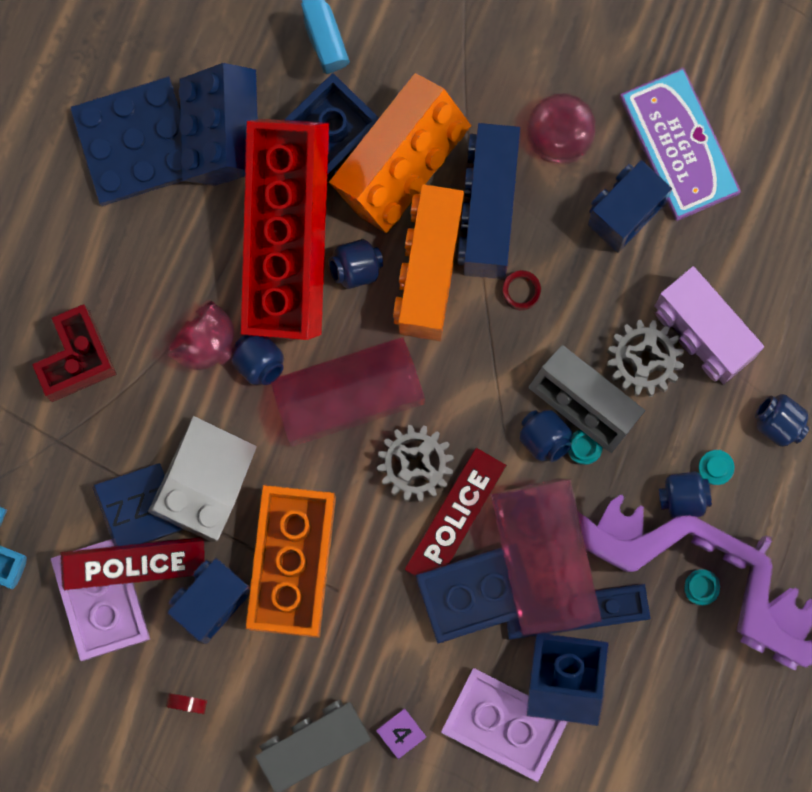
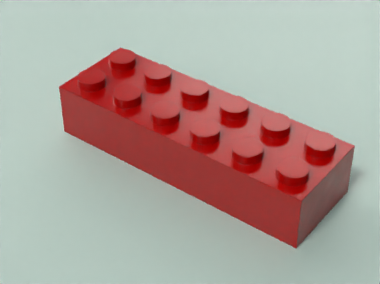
[241,119,329,340]

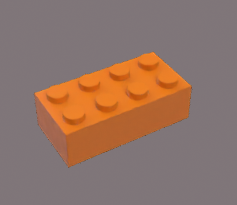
[329,73,472,233]
[393,184,464,341]
[246,485,336,638]

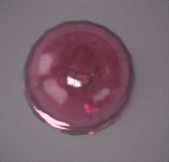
[527,93,596,164]
[168,299,235,371]

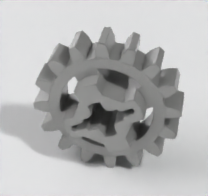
[607,320,684,397]
[377,425,454,502]

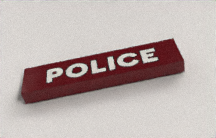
[405,448,507,577]
[60,537,205,591]

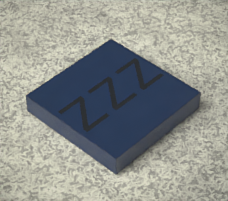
[92,463,184,546]

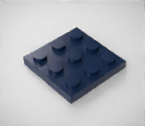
[70,76,182,207]

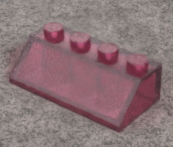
[271,337,425,447]
[491,478,602,635]

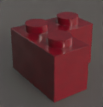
[32,304,117,402]

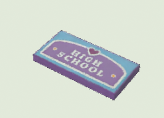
[620,68,741,221]

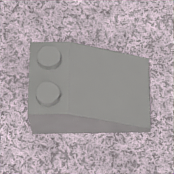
[148,416,257,542]

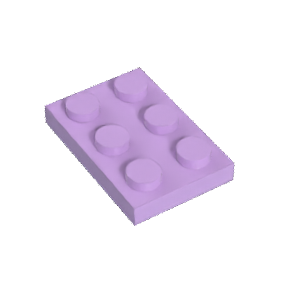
[50,539,151,661]
[441,668,567,782]

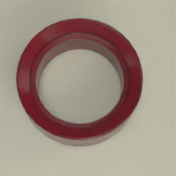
[502,270,541,311]
[166,693,208,714]

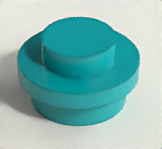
[568,430,603,465]
[699,450,735,485]
[684,570,720,605]

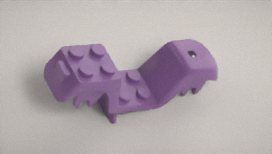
[573,495,812,670]

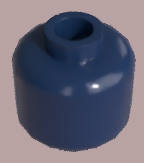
[329,239,383,289]
[232,335,284,385]
[755,394,809,447]
[520,410,572,463]
[659,472,712,519]

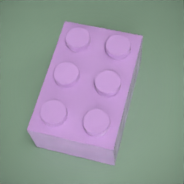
[655,266,765,385]

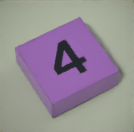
[376,709,426,759]

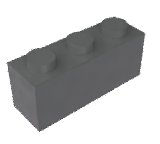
[528,345,646,454]
[255,699,372,792]

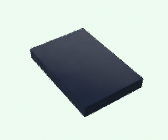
[416,542,540,644]

